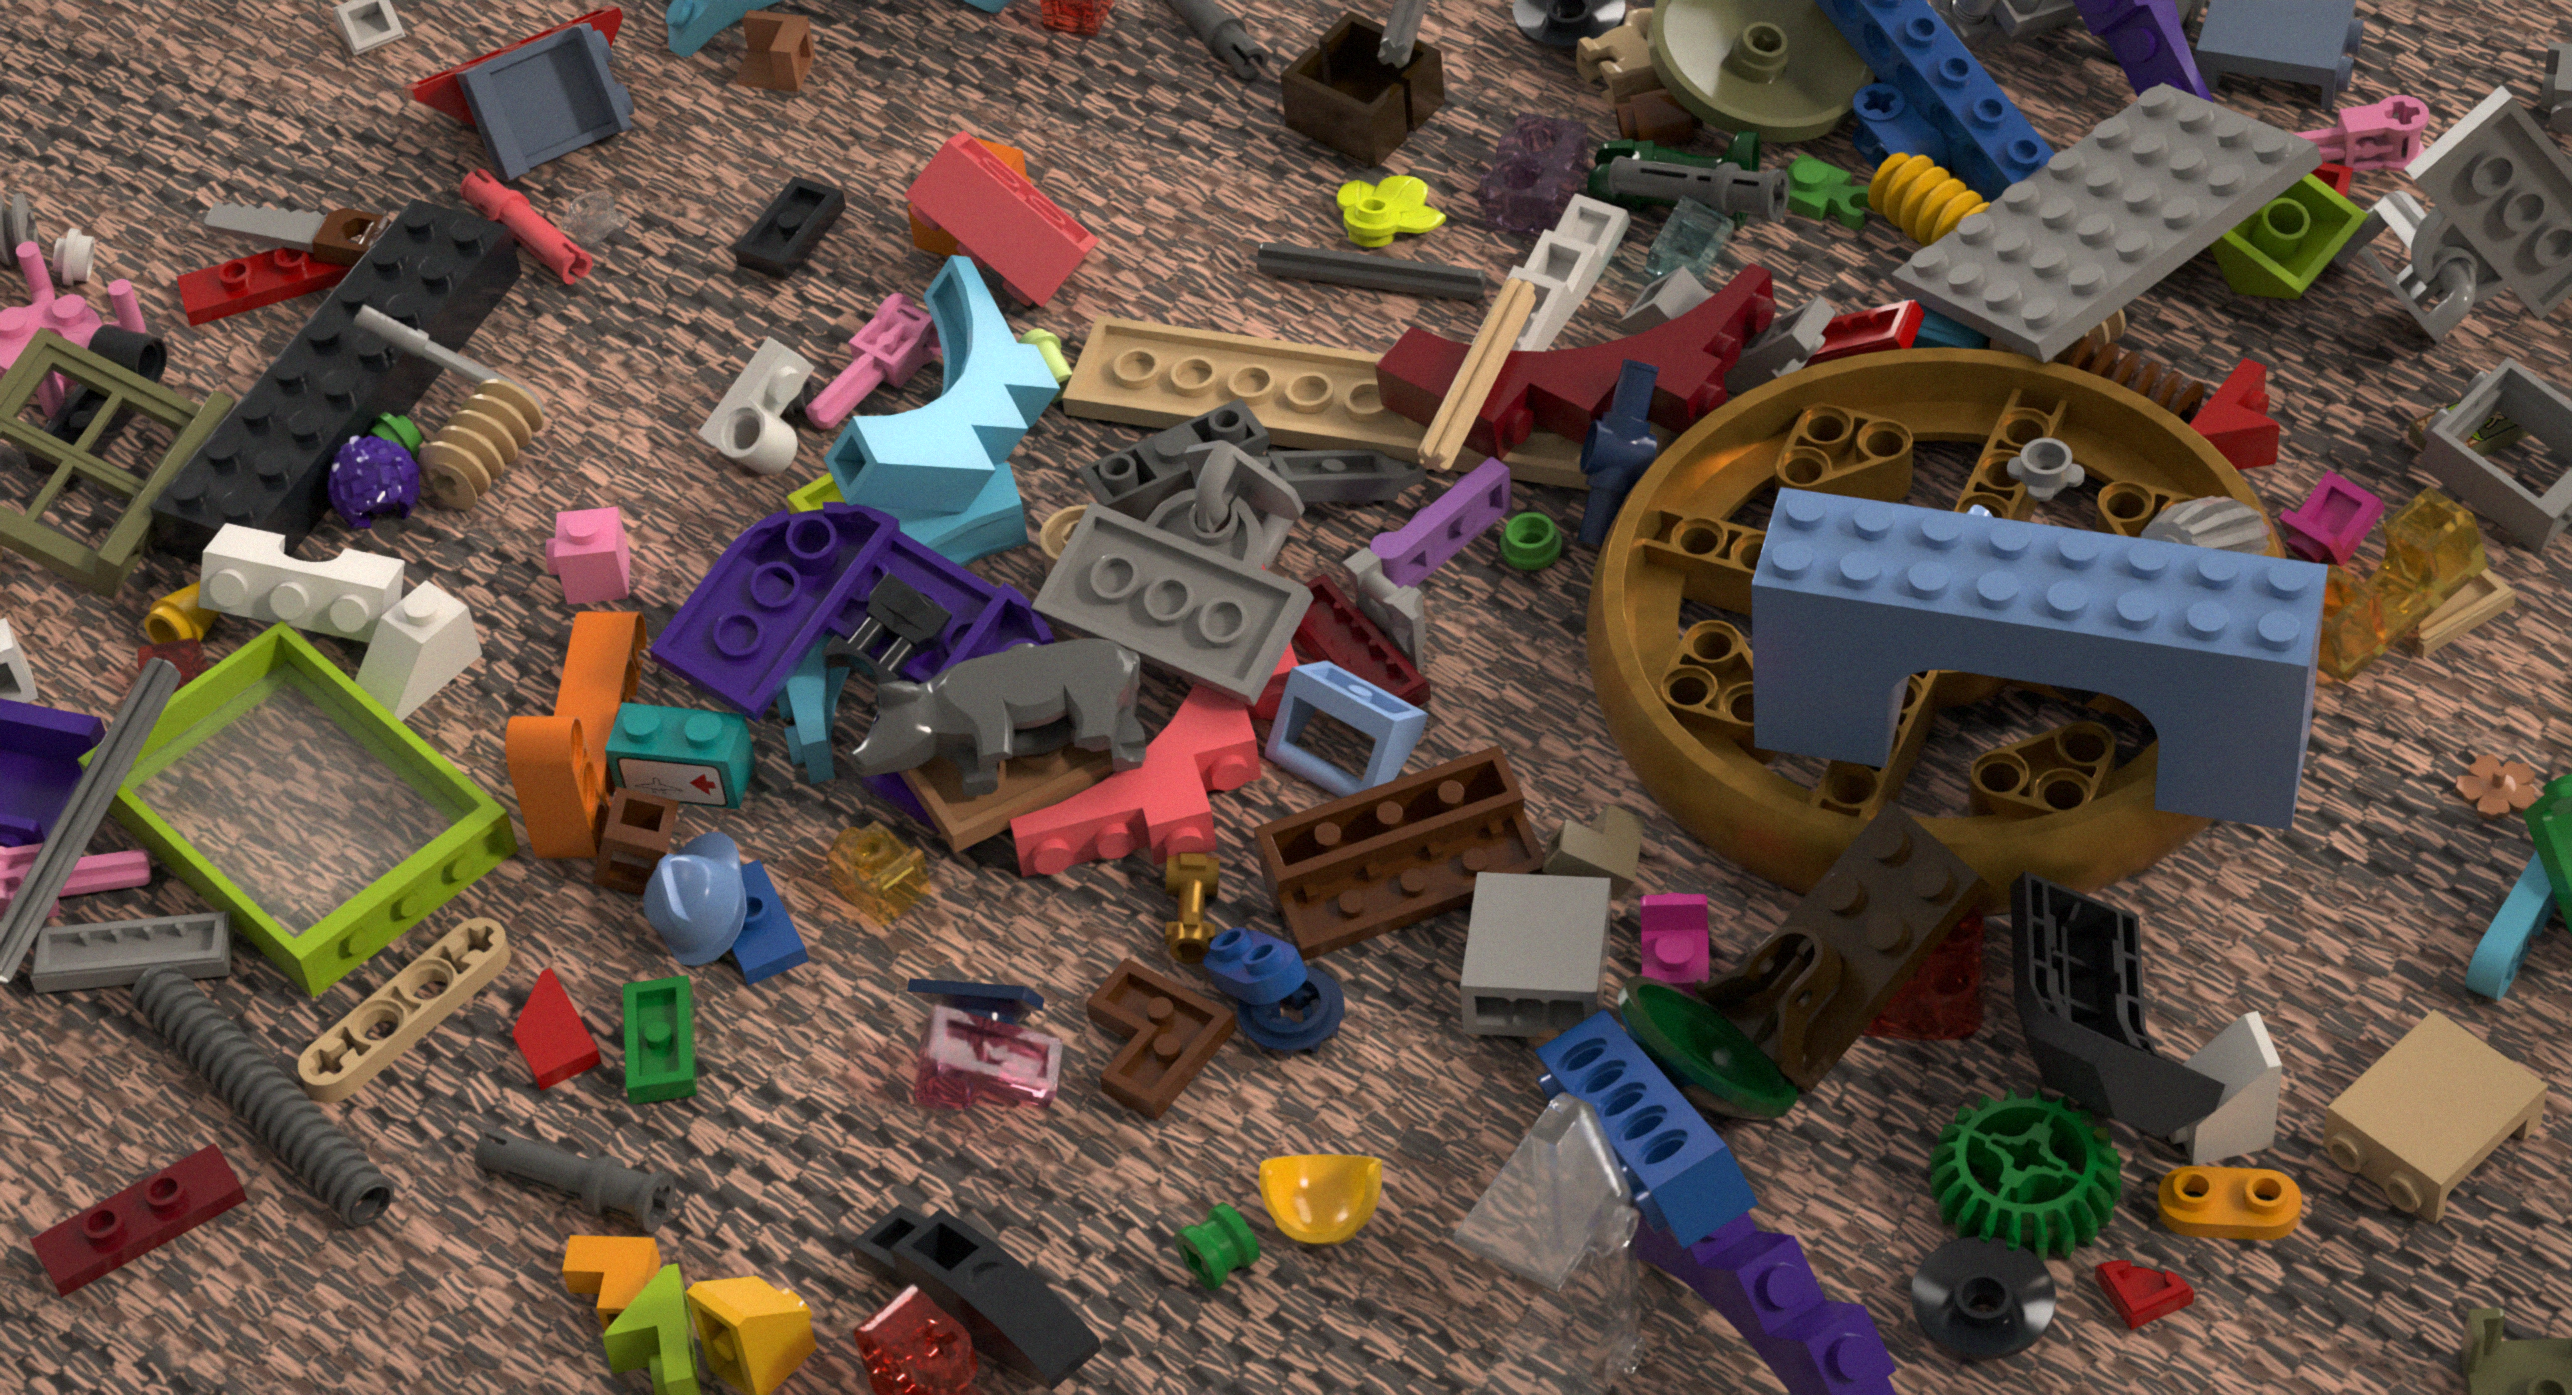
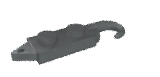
[1193,449,1427,507]

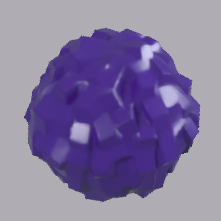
[327,435,421,530]

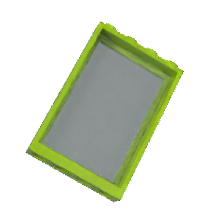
[78,620,519,998]

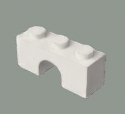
[198,523,405,643]

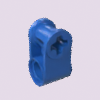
[1852,83,1949,172]

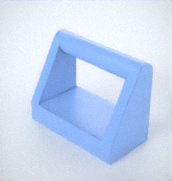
[1265,660,1428,798]

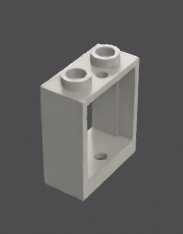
[2419,357,2572,552]

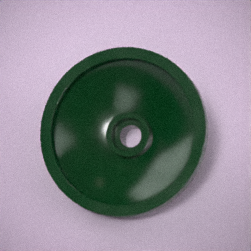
[1618,976,1798,1120]

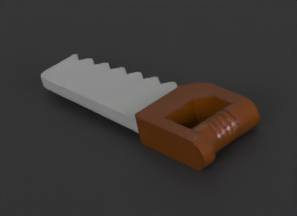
[204,201,392,267]

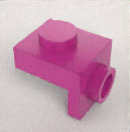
[2278,470,2385,567]

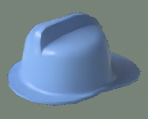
[643,832,747,967]

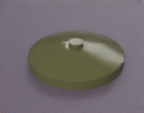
[1647,0,1875,142]

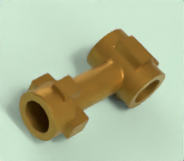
[1165,852,1219,964]

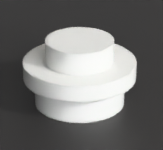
[53,228,95,286]

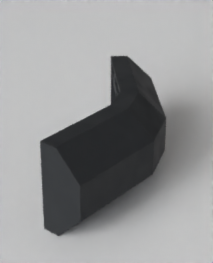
[2010,871,2226,1137]

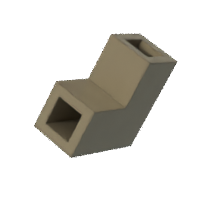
[1542,803,1645,901]

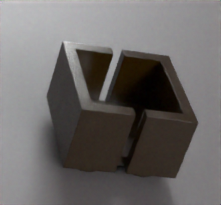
[1280,11,1445,168]

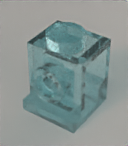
[1644,195,1735,286]

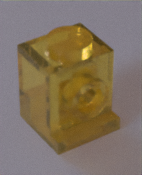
[826,820,932,928]

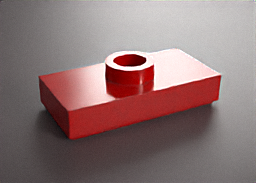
[1802,299,1925,369]

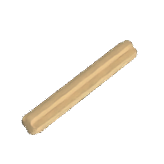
[1418,277,1536,473]

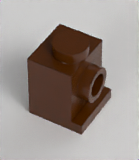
[593,786,679,895]

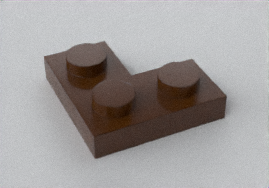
[1086,958,1236,1121]

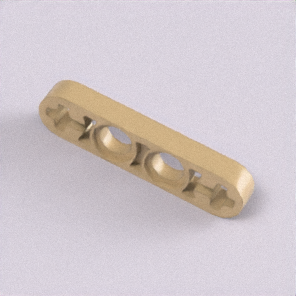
[298,917,511,1103]

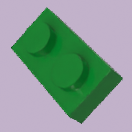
[623,975,697,1105]

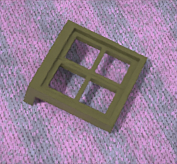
[0,326,235,598]

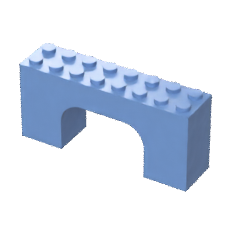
[1751,487,2328,831]

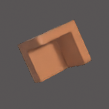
[736,10,816,92]

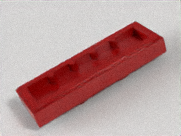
[176,241,353,327]

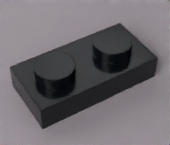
[734,176,846,281]

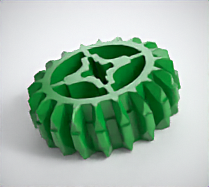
[1930,1087,2122,1262]

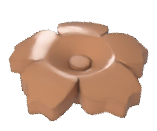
[2455,753,2537,820]

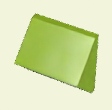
[2209,173,2369,300]

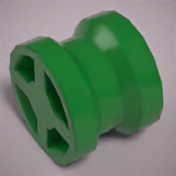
[1174,1202,1261,1291]

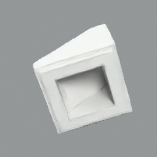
[333,0,406,56]

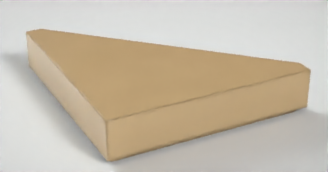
[2416,524,2516,657]

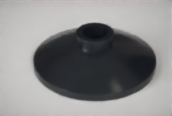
[1513,0,1626,50]
[1911,1236,2056,1360]

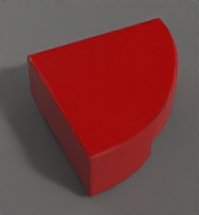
[2094,1260,2194,1330]

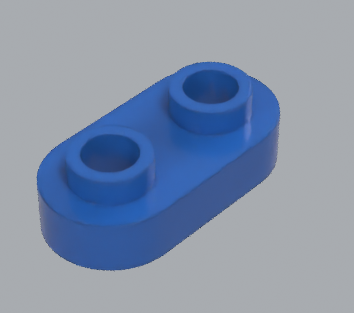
[1203,927,1308,1005]

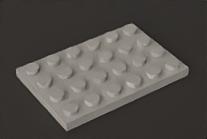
[1891,83,2323,363]

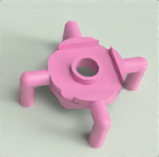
[0,241,146,418]

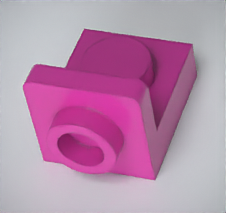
[1640,893,1710,996]

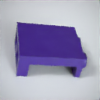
[0,698,106,848]

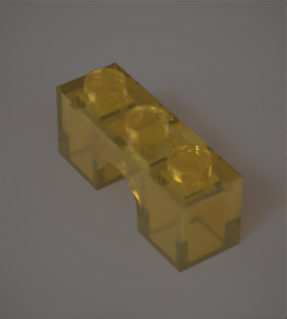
[2318,487,2488,684]

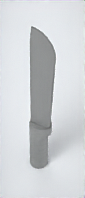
[353,305,545,414]

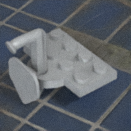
[2329,85,2572,344]
[1031,440,1314,706]

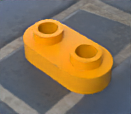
[2157,1166,2302,1240]

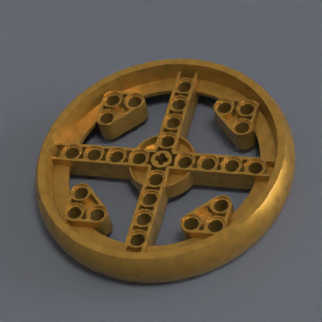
[1586,347,2287,917]

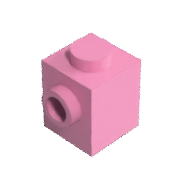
[545,507,630,604]

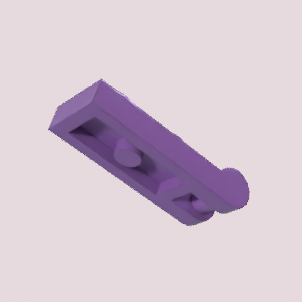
[1370,456,1512,588]

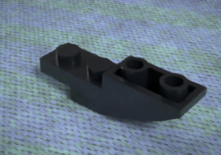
[850,1204,1102,1391]

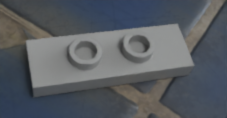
[30,911,235,993]

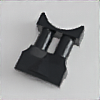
[822,572,952,686]

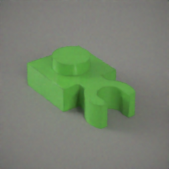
[1786,153,1875,230]

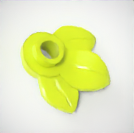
[1336,175,1446,247]

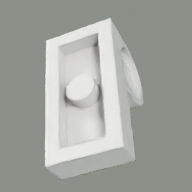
[698,336,815,475]

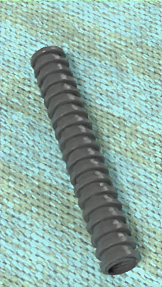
[131,963,395,1227]

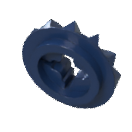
[1237,966,1346,1060]

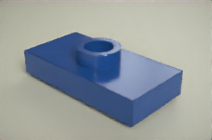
[729,859,809,986]

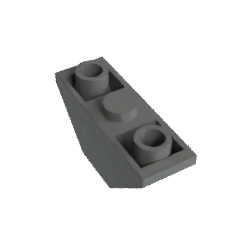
[1078,398,1270,522]

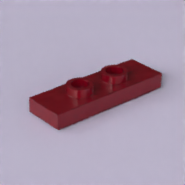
[1293,573,1431,707]
[29,1143,247,1298]

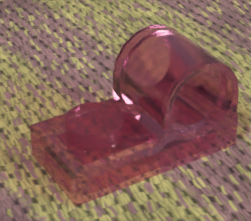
[914,1004,1063,1109]

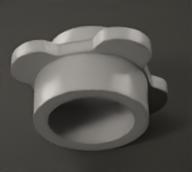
[2007,438,2084,501]

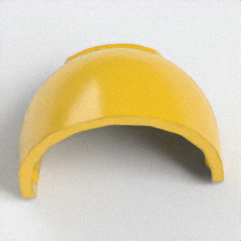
[1259,1154,1382,1245]

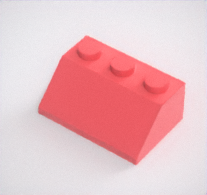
[903,130,1100,307]

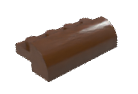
[1254,745,1548,961]

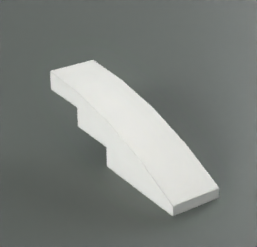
[1471,193,1631,352]

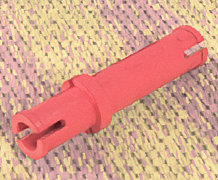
[460,168,593,285]

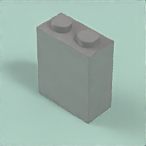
[1460,872,1612,1037]

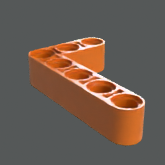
[505,611,647,859]

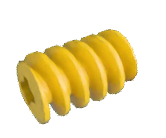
[1868,152,1990,248]

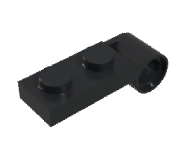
[24,324,167,483]

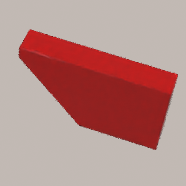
[512,968,602,1091]

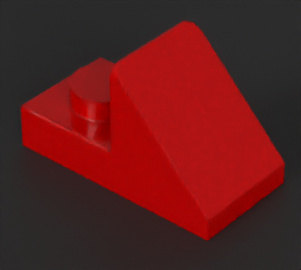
[2189,358,2280,470]

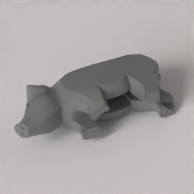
[846,638,1147,796]

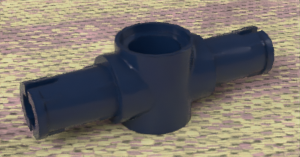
[1577,359,1660,546]

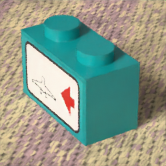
[605,702,756,809]

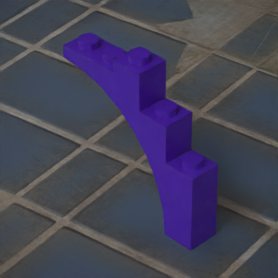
[2073,0,2214,103]
[1600,1184,1897,1395]

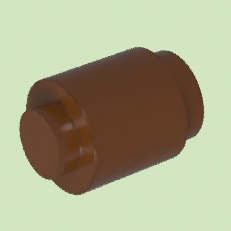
[1615,88,1703,147]

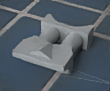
[1341,547,1427,671]

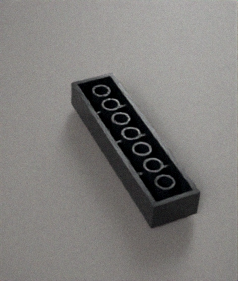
[149,198,522,566]

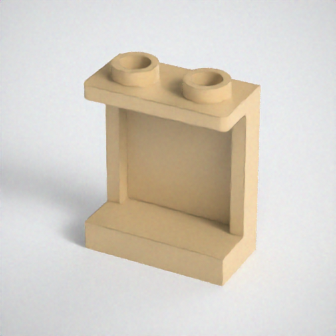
[2323,1009,2548,1224]

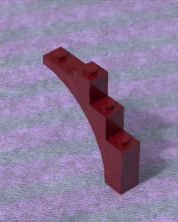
[1375,262,1776,462]

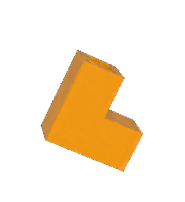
[562,1235,661,1330]

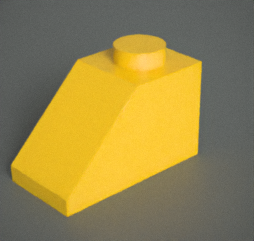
[686,1276,817,1395]

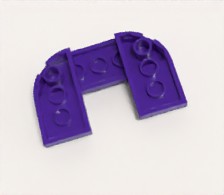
[649,502,1054,851]

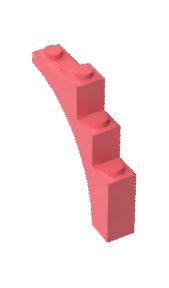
[1009,563,1299,877]

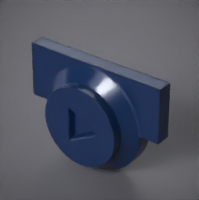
[907,978,1044,1034]

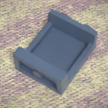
[2195,0,2364,111]
[455,23,634,180]

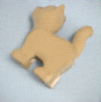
[1576,8,1663,111]

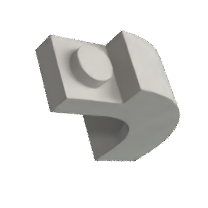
[1620,265,1836,395]

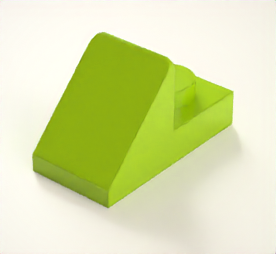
[602,1263,701,1395]

